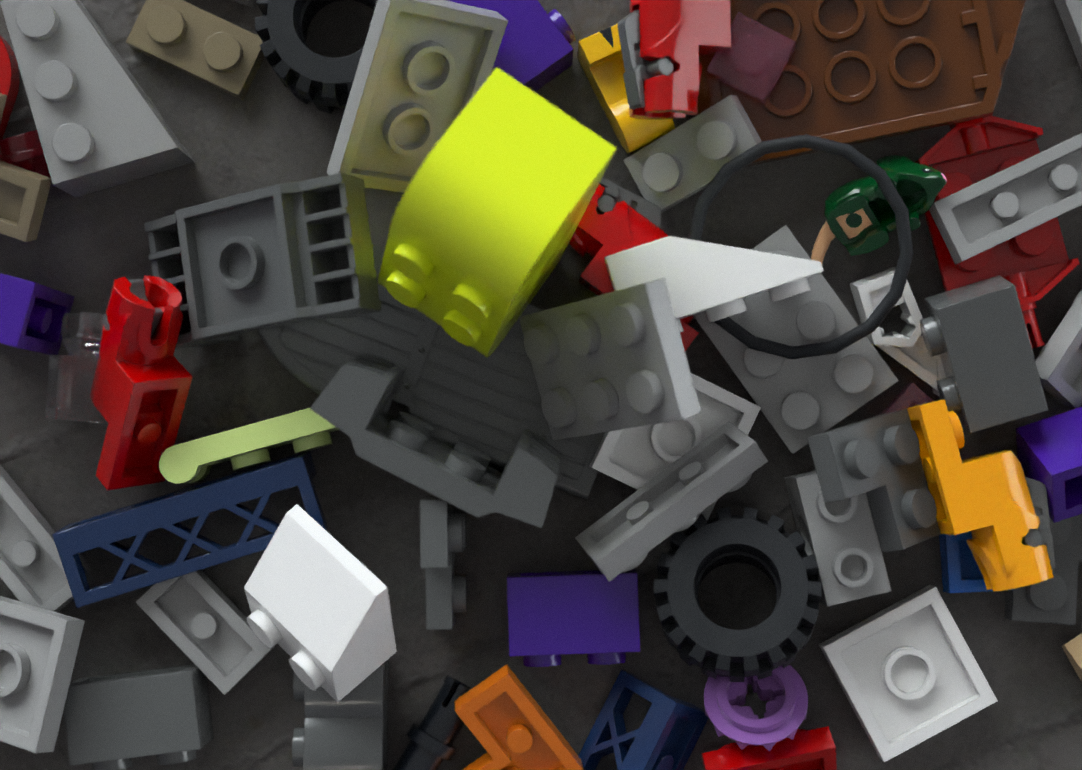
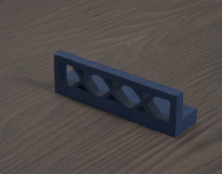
[52,451,328,608]
[578,669,709,770]

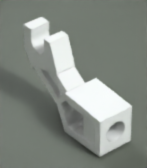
[849,267,946,396]

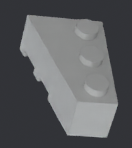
[0,0,194,198]

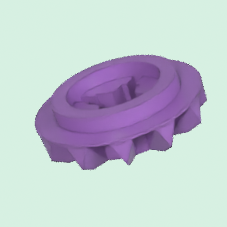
[704,665,808,751]

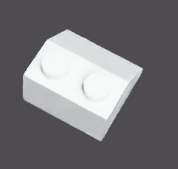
[244,505,397,702]

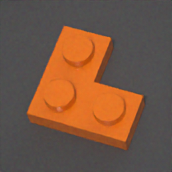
[454,664,584,770]

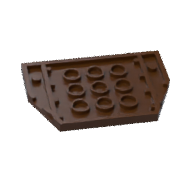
[695,0,1026,167]

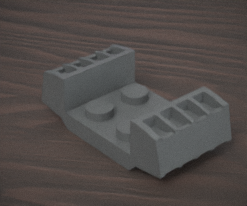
[144,173,382,348]
[310,352,561,528]

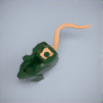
[811,155,947,264]

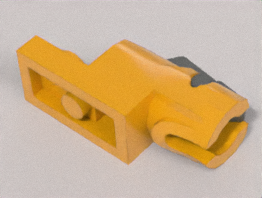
[905,399,1055,592]

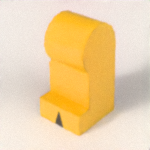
[577,24,675,153]

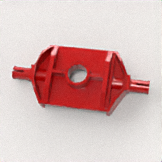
[914,116,1079,349]

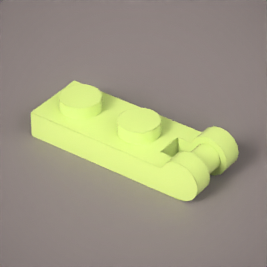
[159,407,340,484]

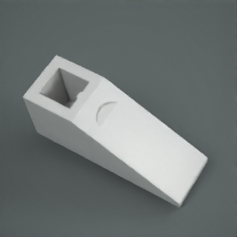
[605,236,824,332]

